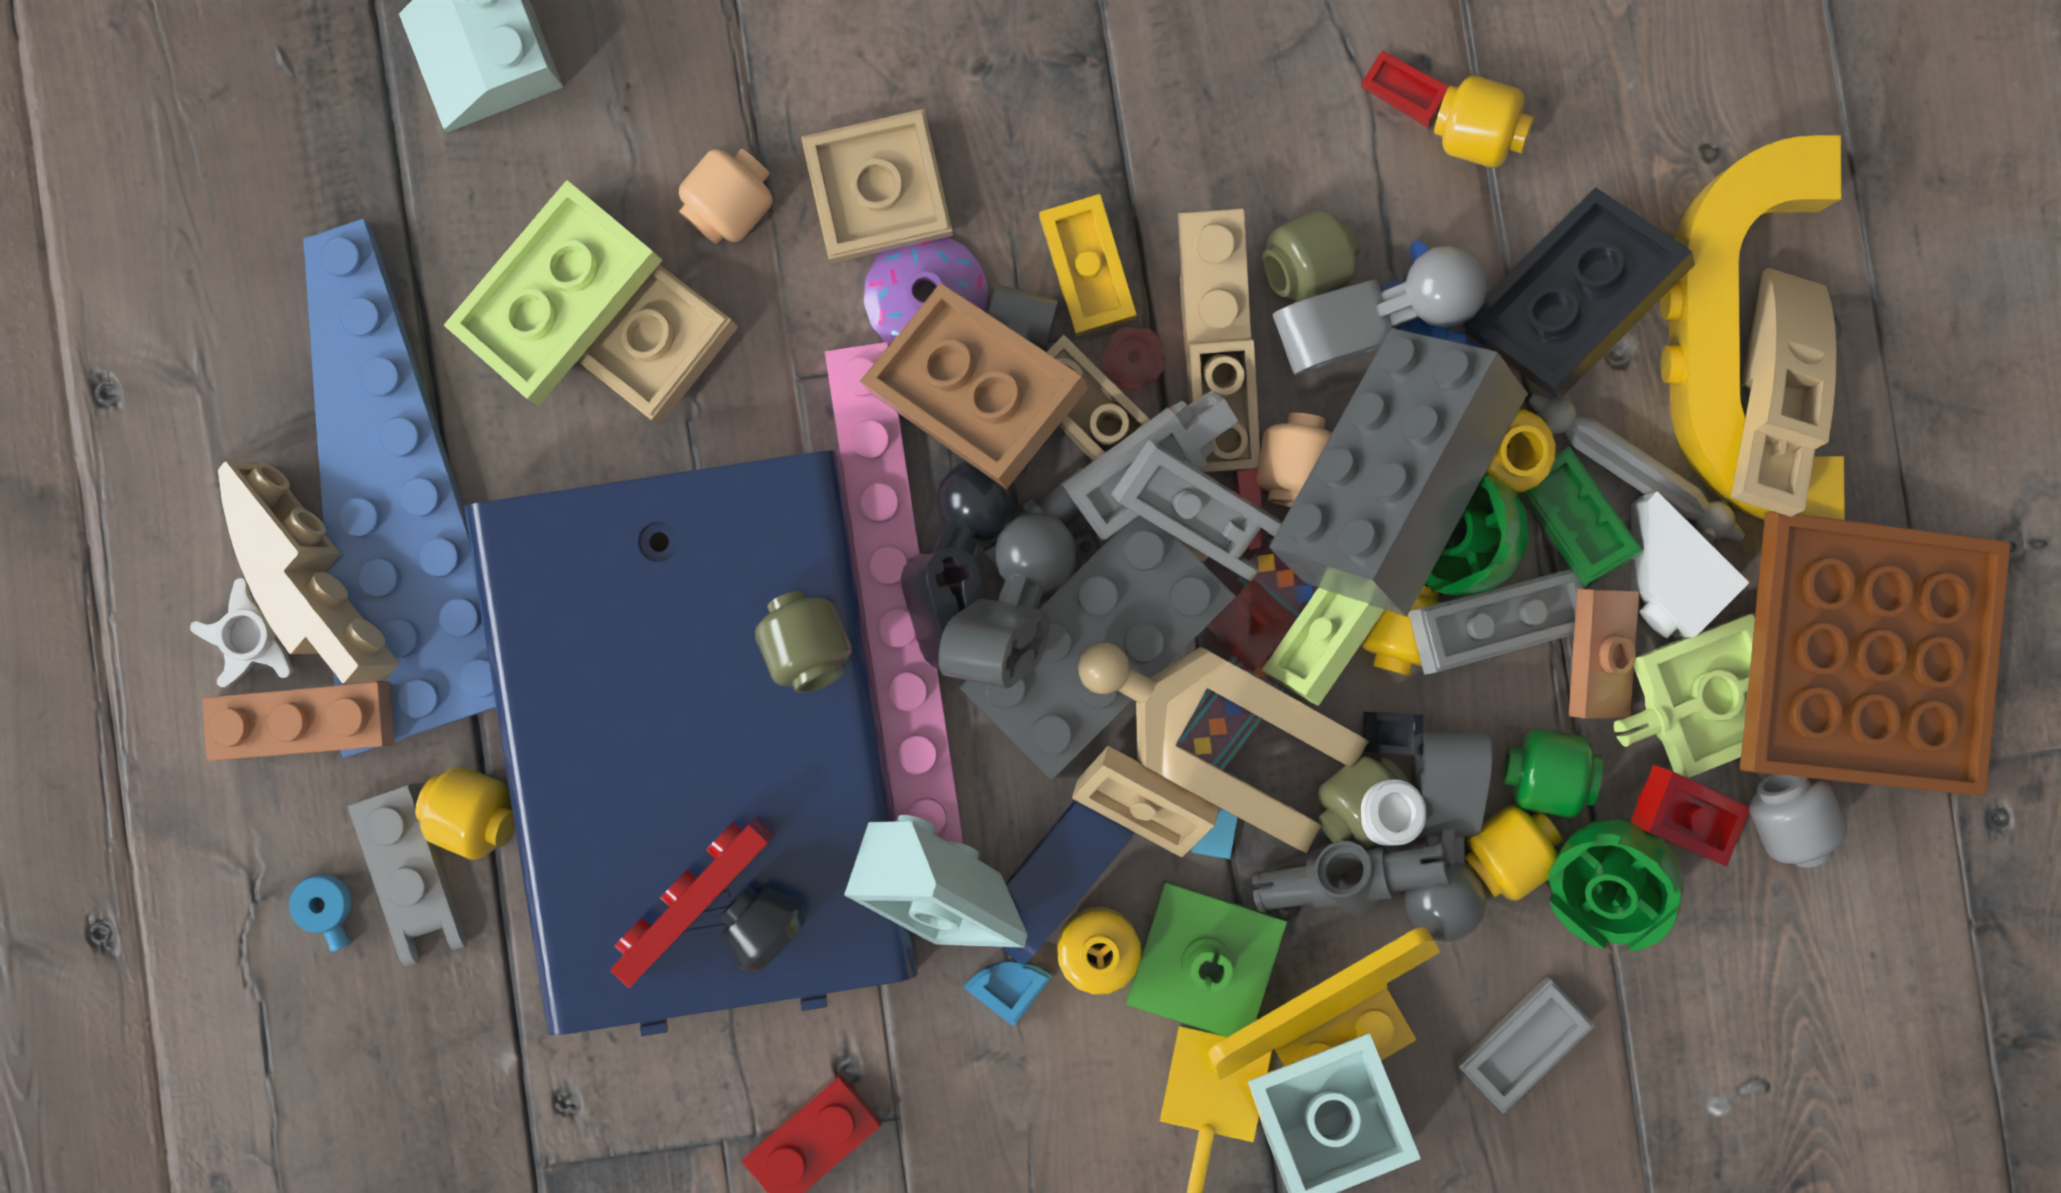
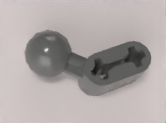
[939,513,1077,689]
[1404,730,1492,942]

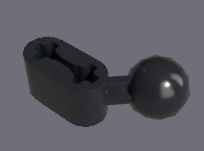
[901,460,1018,669]

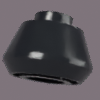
[720,887,806,973]

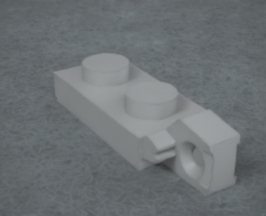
[1062,390,1238,540]

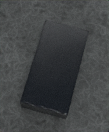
[1363,712,1423,755]

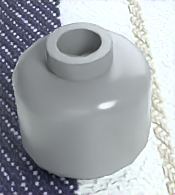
[1749,774,1847,868]

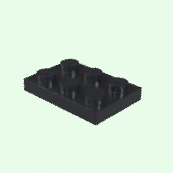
[1463,187,1695,401]

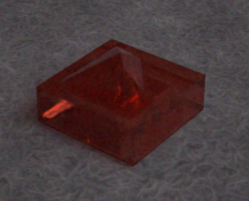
[1207,578,1296,671]

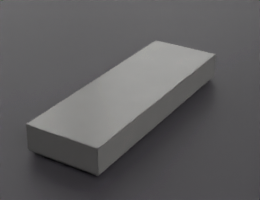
[1409,569,1584,675]

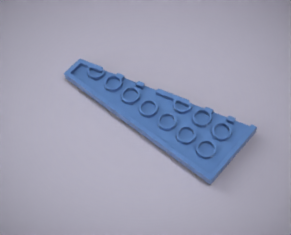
[303,219,496,758]

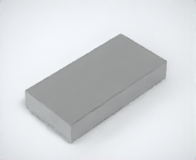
[1455,976,1595,1114]

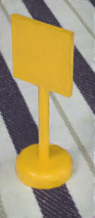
[1159,1026,1272,1193]

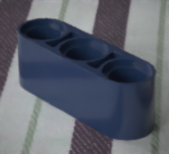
[1001,800,1135,966]

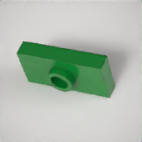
[1519,446,1643,588]

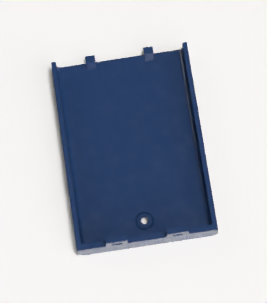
[464,450,919,1036]

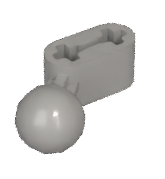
[1272,245,1488,375]

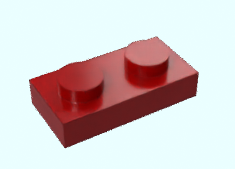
[1631,765,1749,867]
[741,1074,882,1193]

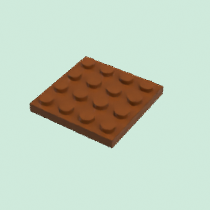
[1740,512,2011,797]

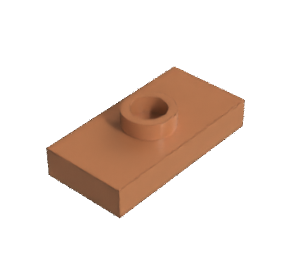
[1568,588,1639,719]

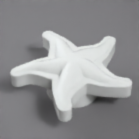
[190,578,294,688]

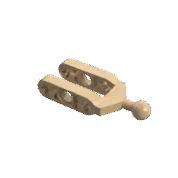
[1078,642,1369,853]

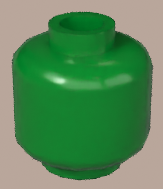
[1503,728,1603,818]

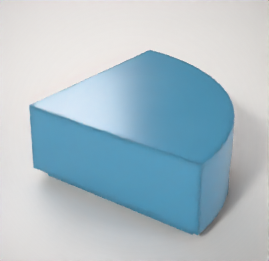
[963,960,1053,1027]

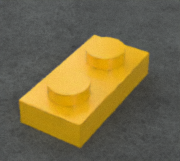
[1039,194,1137,337]

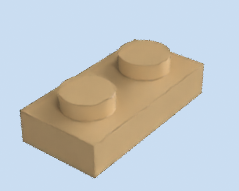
[1072,746,1219,857]

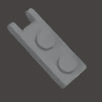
[1111,439,1282,581]
[347,784,468,968]

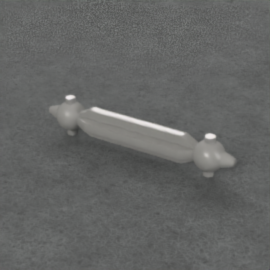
[1528,394,1745,542]

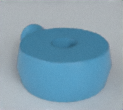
[289,874,352,953]

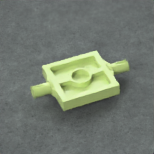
[1614,613,1755,778]

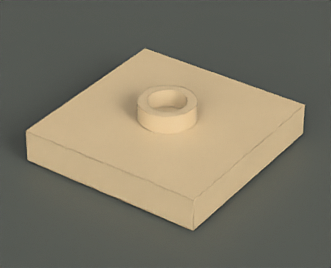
[801,109,953,264]
[578,265,739,426]

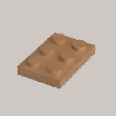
[860,283,1089,489]

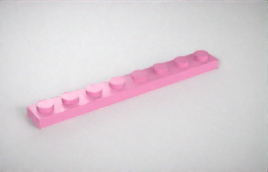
[825,342,964,844]

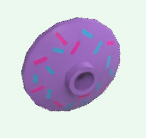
[864,237,989,345]

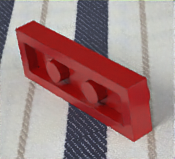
[609,817,774,989]

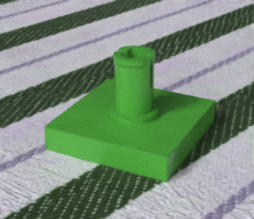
[1126,880,1287,1037]

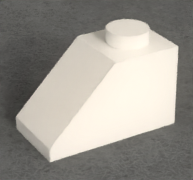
[1631,491,1749,638]

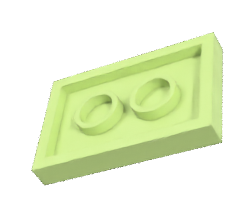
[444,180,662,406]

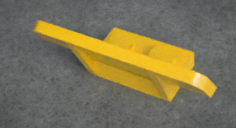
[1208,927,1441,1080]

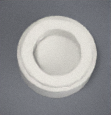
[1361,780,1426,846]

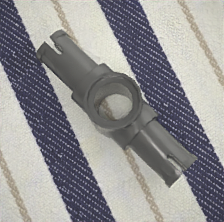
[1252,841,1451,915]

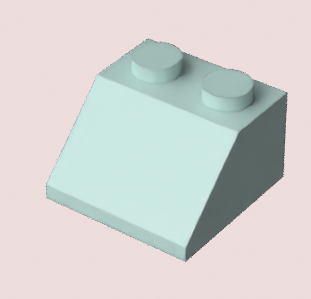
[399,0,563,133]
[844,815,1028,948]
[1248,1033,1421,1193]

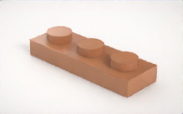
[202,681,395,761]

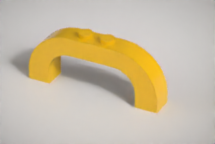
[1660,135,1845,521]

